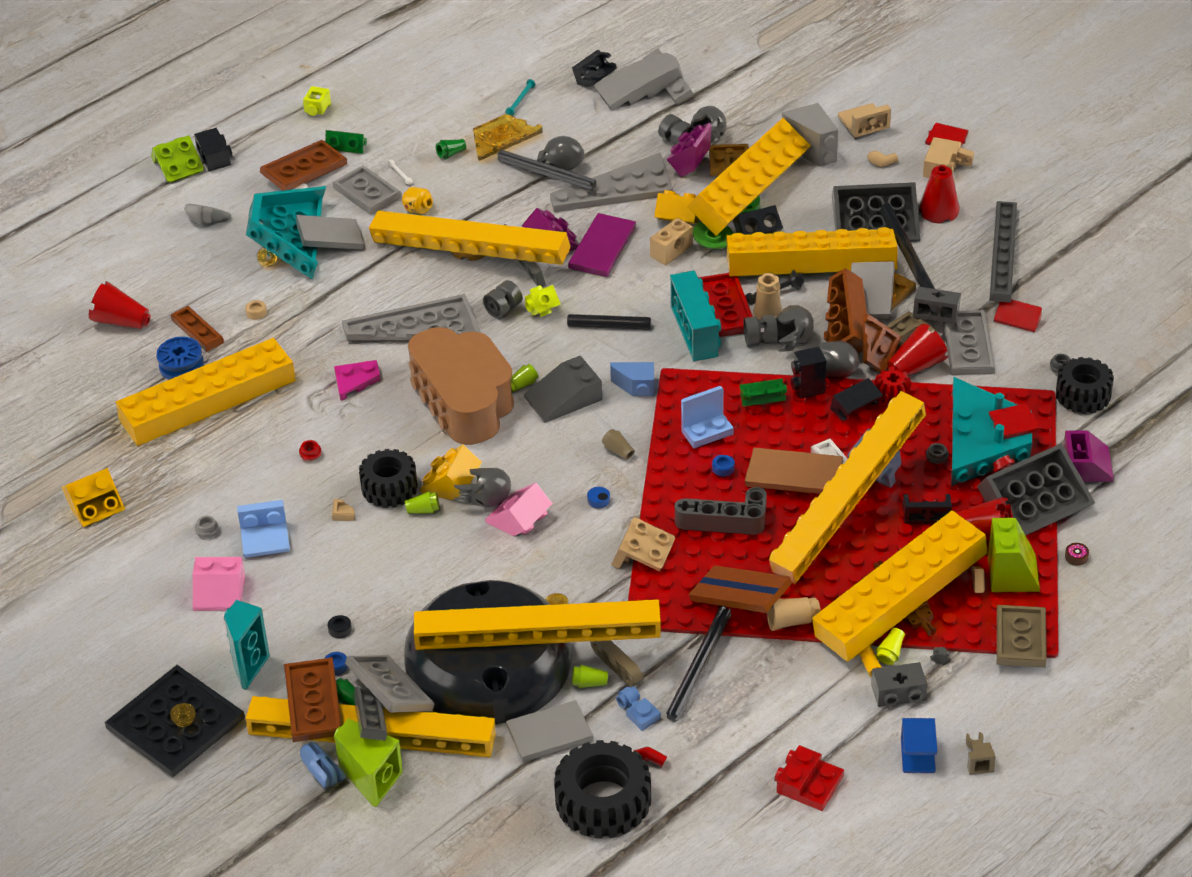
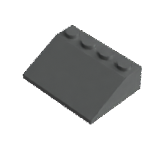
[832,182,921,241]
[977,443,1095,536]

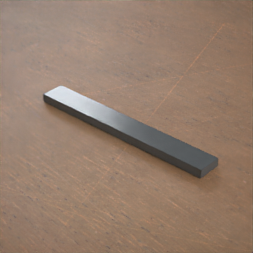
[989,201,1017,303]

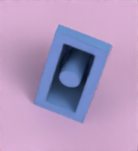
[610,362,654,396]

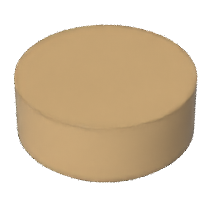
[245,300,267,320]

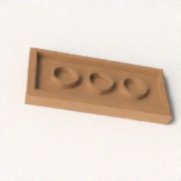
[745,448,844,494]

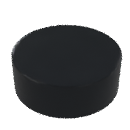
[327,615,352,638]

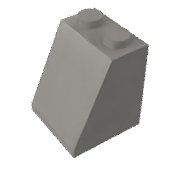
[782,103,838,166]

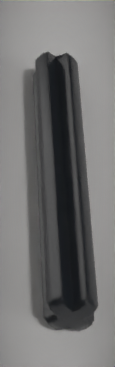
[567,314,651,330]

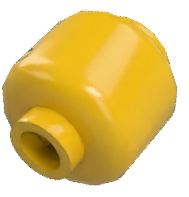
[402,187,433,214]

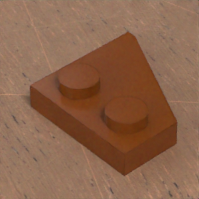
[863,314,902,373]

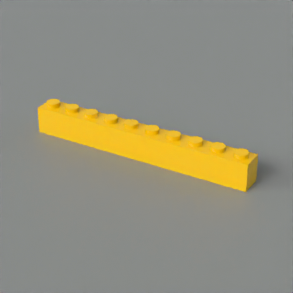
[369,211,570,265]
[769,391,926,584]
[414,600,661,650]
[245,696,496,757]

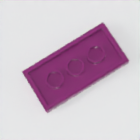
[568,213,636,277]

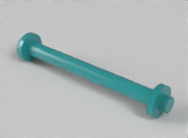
[505,79,536,116]

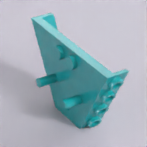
[246,186,326,279]
[951,376,1032,486]

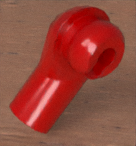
[633,746,667,768]

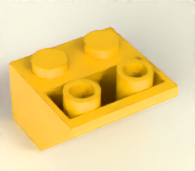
[654,190,699,225]
[419,444,482,500]
[61,468,125,527]

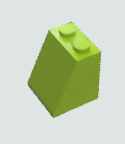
[988,518,1040,592]
[334,719,403,807]

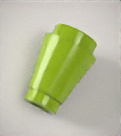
[511,364,539,393]
[405,491,440,514]
[572,664,608,688]

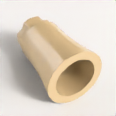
[753,273,782,319]
[767,597,820,631]

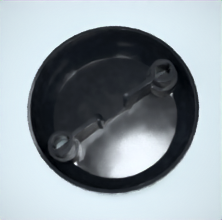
[404,580,572,724]

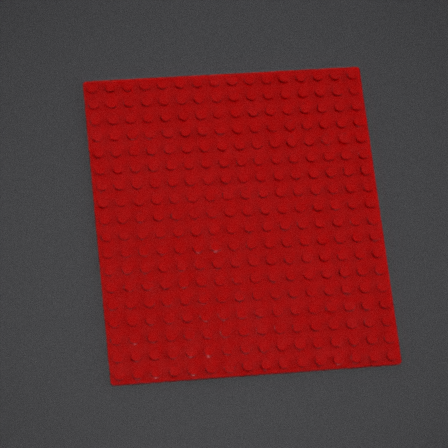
[628,368,1058,658]

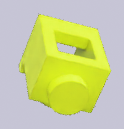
[303,86,331,116]

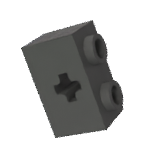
[913,287,961,324]
[871,662,927,707]

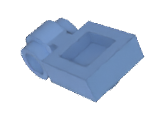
[616,686,661,731]

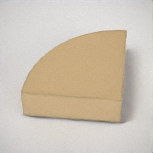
[332,499,355,521]
[971,566,985,593]

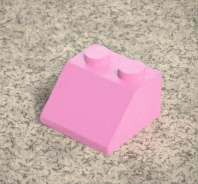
[485,483,553,536]
[192,557,245,611]

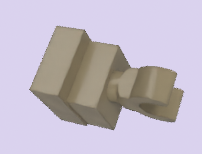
[966,732,996,775]

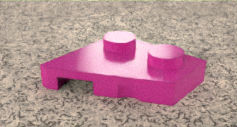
[334,360,381,400]

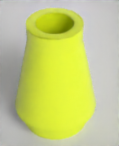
[876,628,905,665]

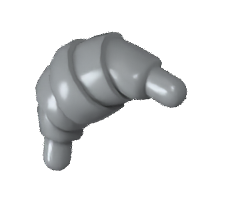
[184,203,231,225]

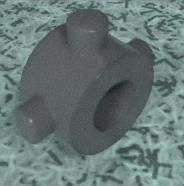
[930,647,951,664]

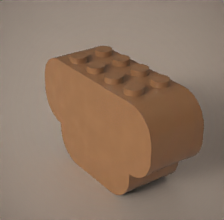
[408,327,514,445]

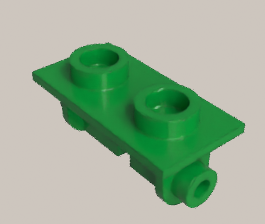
[325,130,367,154]
[739,378,787,406]

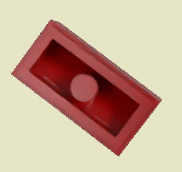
[994,299,1042,332]

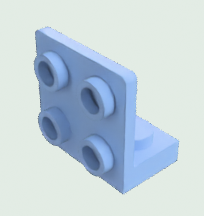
[681,386,734,448]
[237,500,290,558]

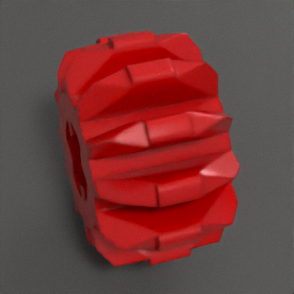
[874,368,912,403]

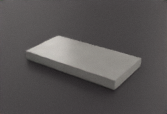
[943,310,995,375]
[345,655,434,712]

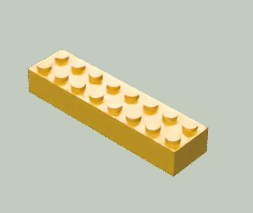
[687,118,811,236]
[727,227,898,276]
[115,338,296,446]
[812,511,987,662]

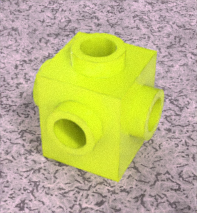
[524,285,561,317]

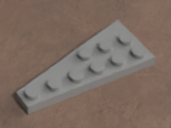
[550,152,673,212]
[342,294,481,340]

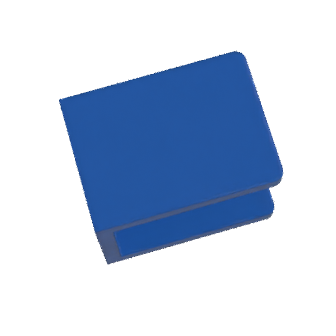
[901,718,938,773]

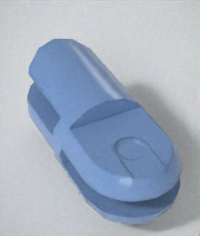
[300,742,346,789]

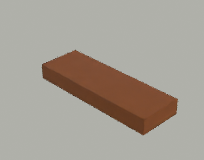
[171,306,224,352]

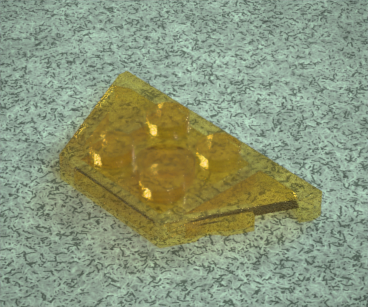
[473,114,543,161]

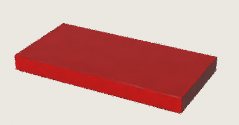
[698,273,753,337]

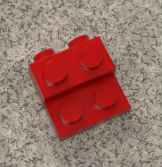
[774,745,844,811]

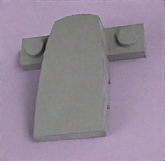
[594,48,693,111]

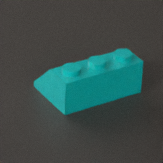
[224,600,270,690]

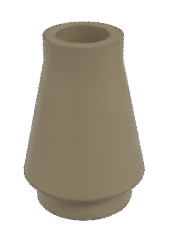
[602,429,635,460]

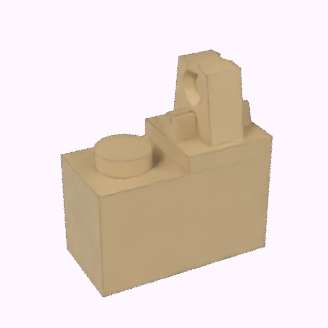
[923,137,974,178]

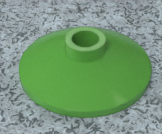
[693,222,734,249]

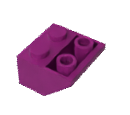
[666,123,712,177]
[521,208,579,251]
[1063,430,1114,482]

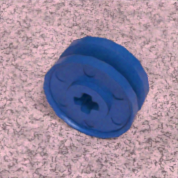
[156,336,204,380]

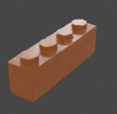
[823,268,867,354]

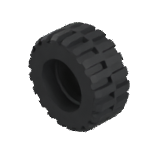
[554,740,651,839]

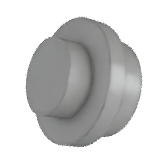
[195,516,218,537]

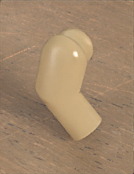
[867,151,898,167]

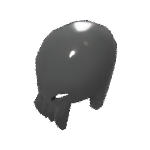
[691,106,727,144]
[537,136,584,171]
[776,305,814,352]
[819,341,859,378]
[454,468,511,507]

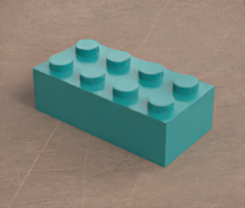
[670,270,721,362]

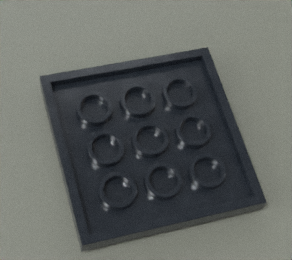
[105,665,245,777]

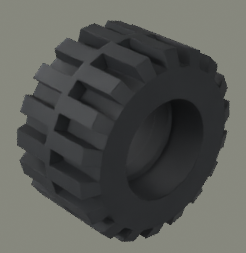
[1056,357,1114,414]
[359,449,418,508]

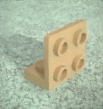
[838,103,891,138]
[611,517,675,571]

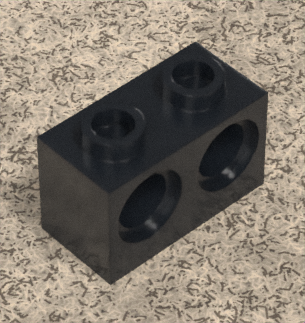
[733,205,783,235]

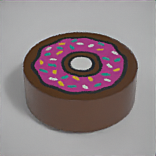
[1065,543,1089,565]

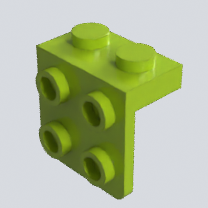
[151,135,204,183]

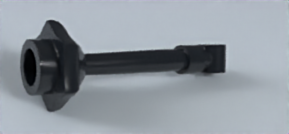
[745,270,804,305]

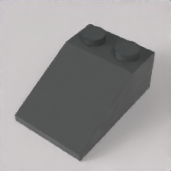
[524,355,602,423]

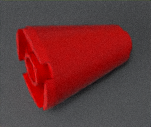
[918,165,960,224]
[89,281,151,329]
[887,323,948,376]
[955,497,1013,542]

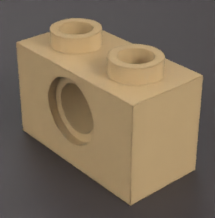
[650,218,693,266]

